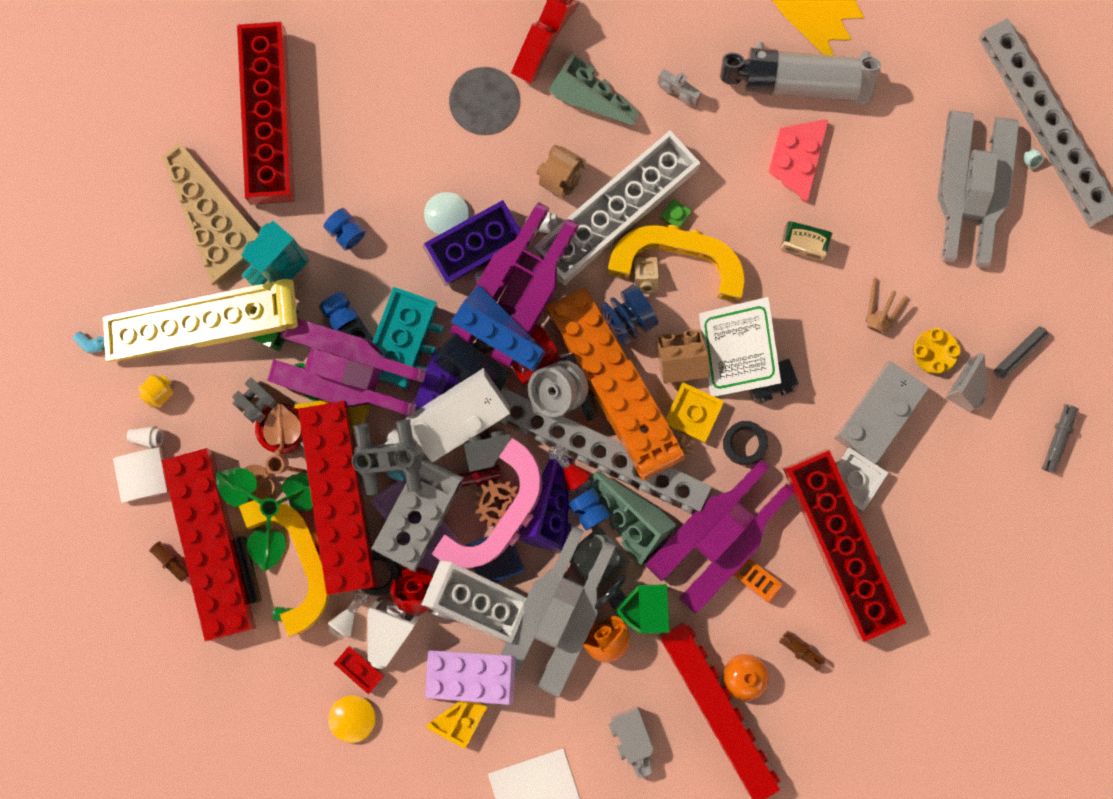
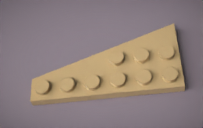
[162,142,259,286]

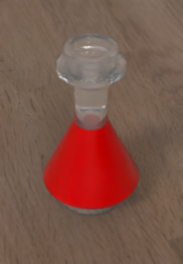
[548,444,590,492]

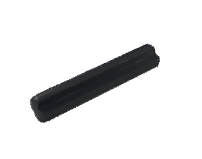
[233,536,262,604]

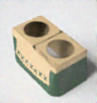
[780,221,833,261]

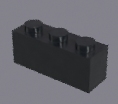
[434,333,510,391]

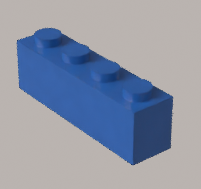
[451,285,546,372]

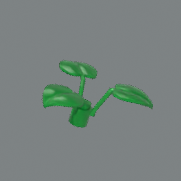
[216,468,313,571]

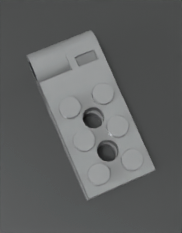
[371,457,463,573]

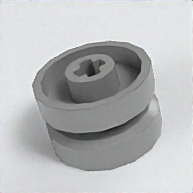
[528,360,588,417]

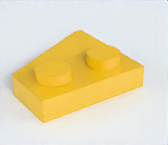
[425,701,488,749]

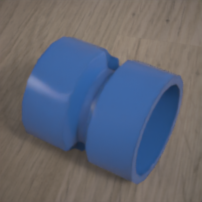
[323,208,366,251]
[318,291,360,330]
[568,488,611,531]

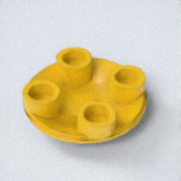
[913,328,960,374]
[328,695,375,743]

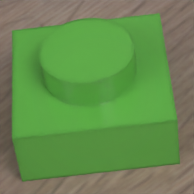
[660,198,691,227]

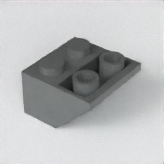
[464,429,511,472]

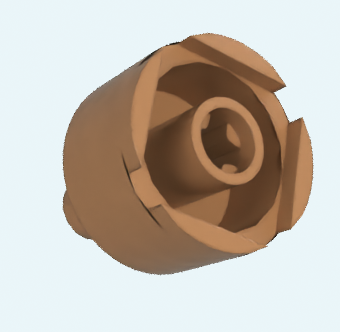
[537,144,586,199]

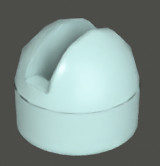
[1023,149,1044,169]

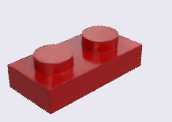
[333,646,385,695]

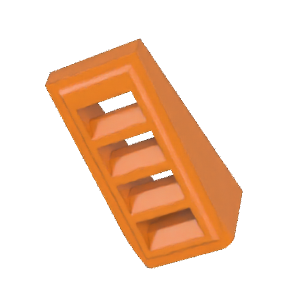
[733,558,783,603]

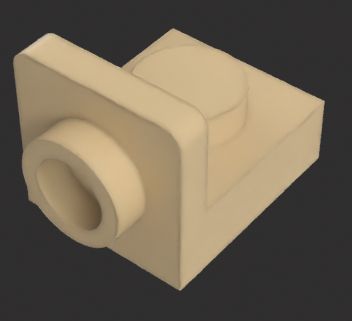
[634,257,659,294]

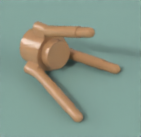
[865,278,908,334]

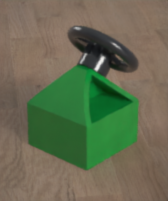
[594,574,669,634]

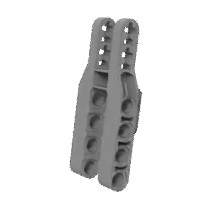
[937,110,1019,268]
[501,526,616,698]

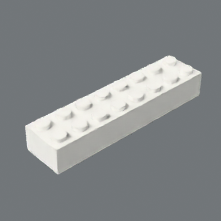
[534,130,700,286]

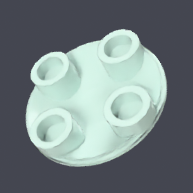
[424,192,469,235]

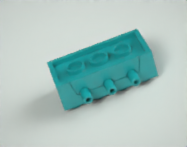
[241,220,310,286]
[373,286,444,391]

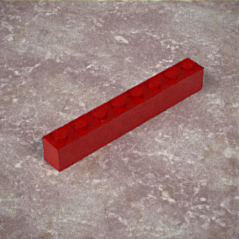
[658,622,780,799]

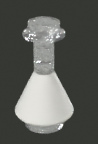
[327,590,370,640]

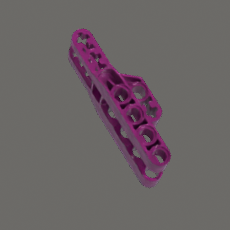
[450,202,579,368]
[267,318,427,416]
[644,459,793,614]

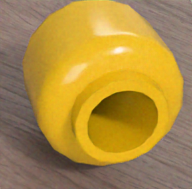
[138,374,173,408]

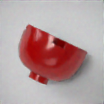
[390,568,434,615]

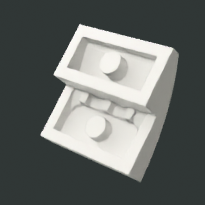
[113,447,169,503]

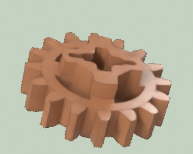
[473,479,518,527]

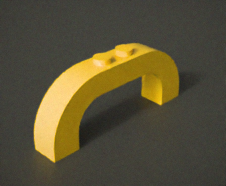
[607,225,744,302]
[239,499,330,638]

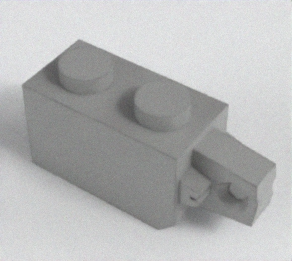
[609,707,653,779]

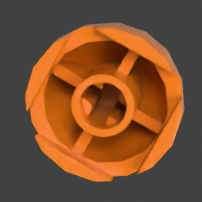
[583,616,630,663]
[722,654,769,701]

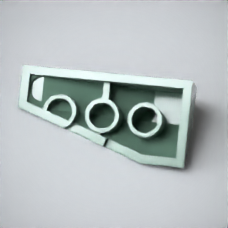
[548,52,640,125]
[586,471,677,565]

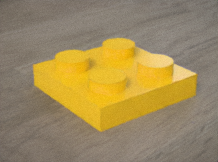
[665,382,724,443]

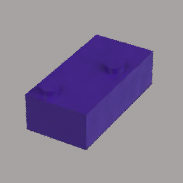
[423,200,521,287]

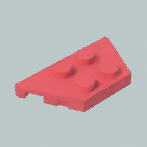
[768,119,828,203]

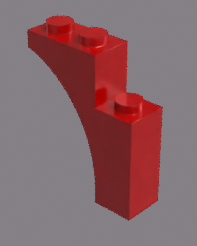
[511,0,579,83]

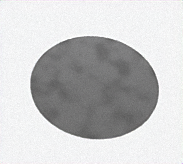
[449,67,520,135]

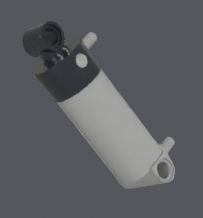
[720,42,881,104]

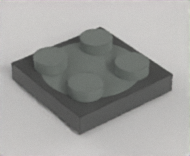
[570,526,629,588]

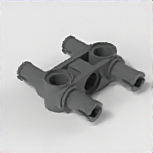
[352,419,423,495]

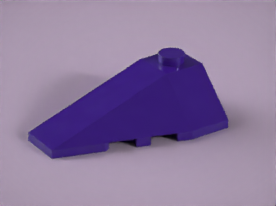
[518,450,572,553]

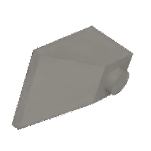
[946,352,987,412]

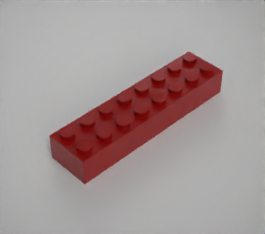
[237,21,295,205]
[298,401,377,595]
[161,448,256,642]
[782,450,907,642]

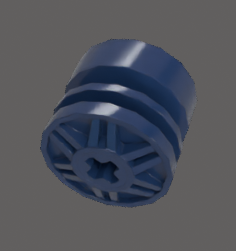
[600,284,659,345]

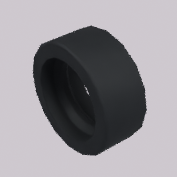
[723,421,768,465]
[361,552,400,596]

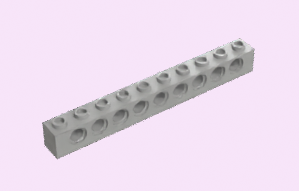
[978,18,1113,228]
[498,388,712,514]

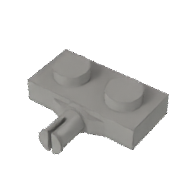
[657,69,701,106]

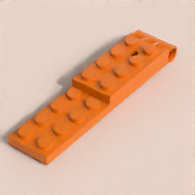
[545,287,685,481]

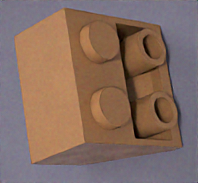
[655,329,709,384]

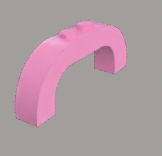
[431,438,542,568]

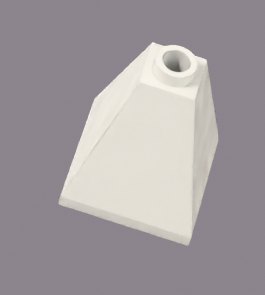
[368,596,422,669]

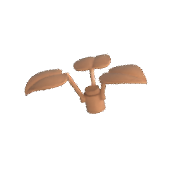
[245,404,308,502]

